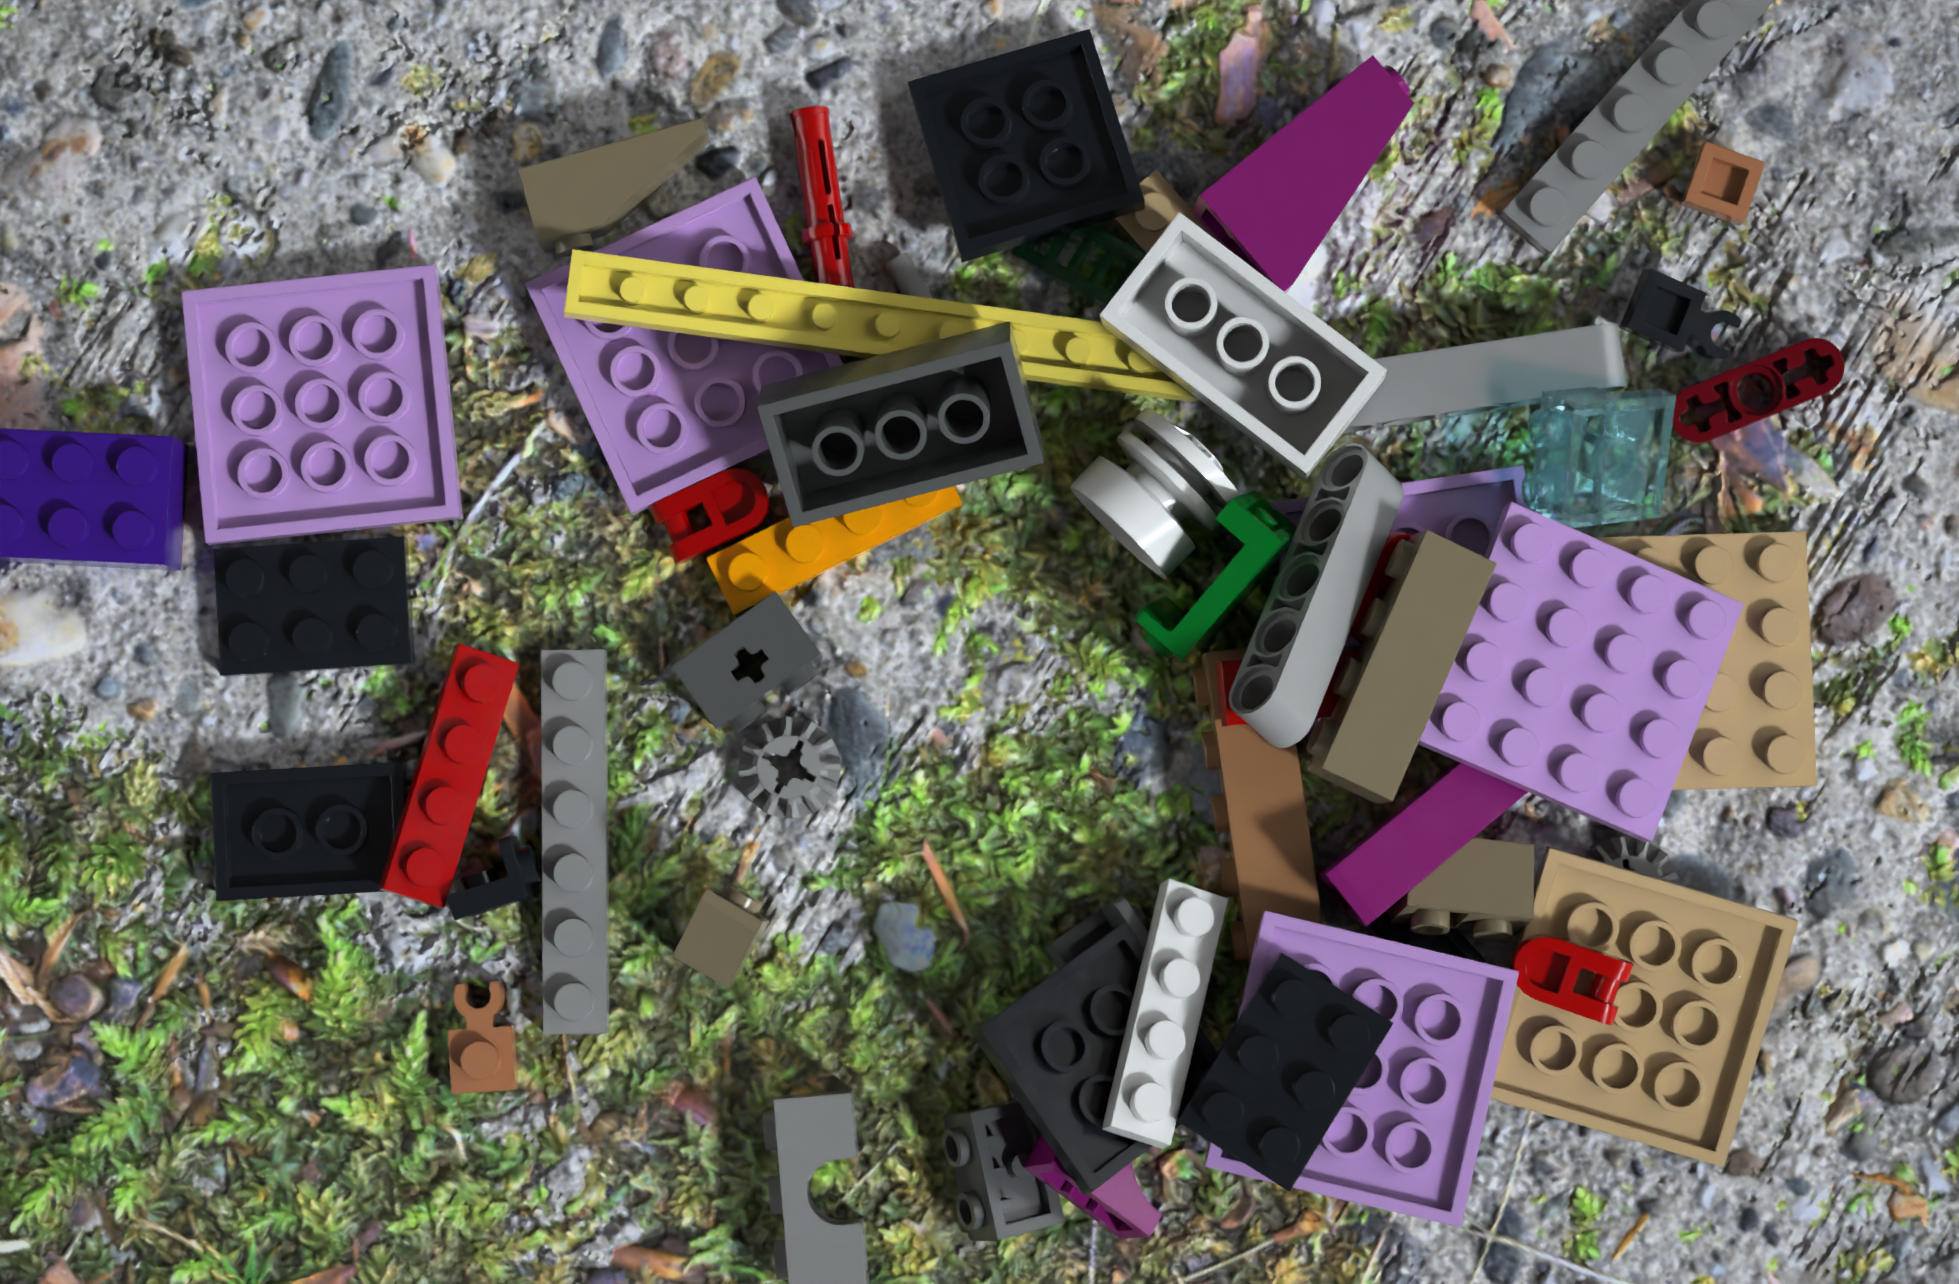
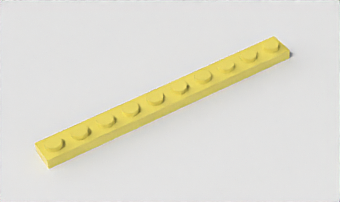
[564,249,1199,403]

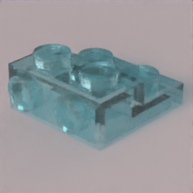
[1521,387,1676,528]

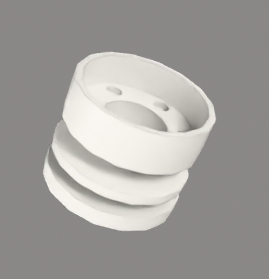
[1070,407,1240,579]

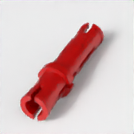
[789,106,856,288]

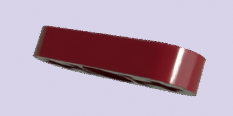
[1664,338,1845,446]

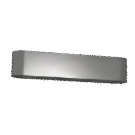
[1342,323,1628,434]
[1229,443,1404,749]

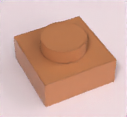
[1680,141,1766,226]

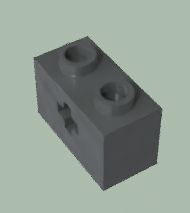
[671,591,823,733]

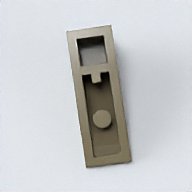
[518,118,710,257]

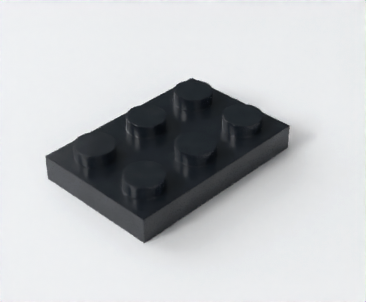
[213,536,415,677]
[210,762,408,901]
[1177,952,1393,1192]

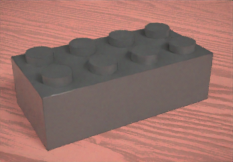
[757,321,1044,527]

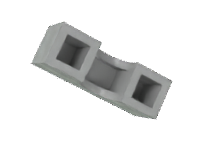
[763,1089,869,1284]

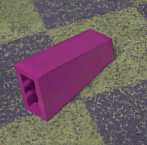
[1191,55,1414,293]
[1315,761,1528,926]

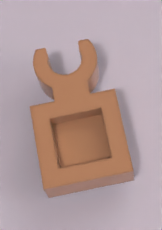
[448,981,518,1094]

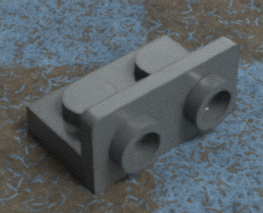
[942,1099,1065,1241]

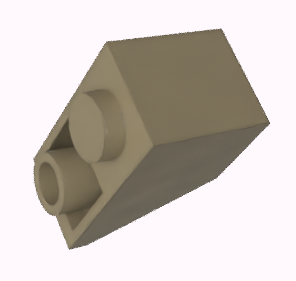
[1390,838,1535,942]
[672,884,770,988]

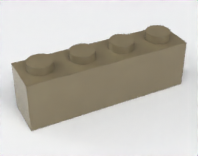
[1307,530,1497,804]

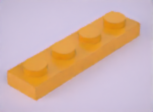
[706,486,962,616]

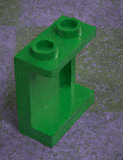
[1134,490,1297,660]

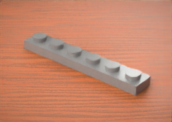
[1499,0,1775,257]
[541,649,610,1034]

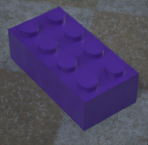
[0,428,189,571]

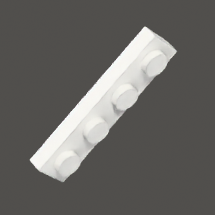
[1102,879,1228,1149]

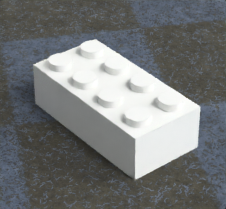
[1100,212,1387,481]

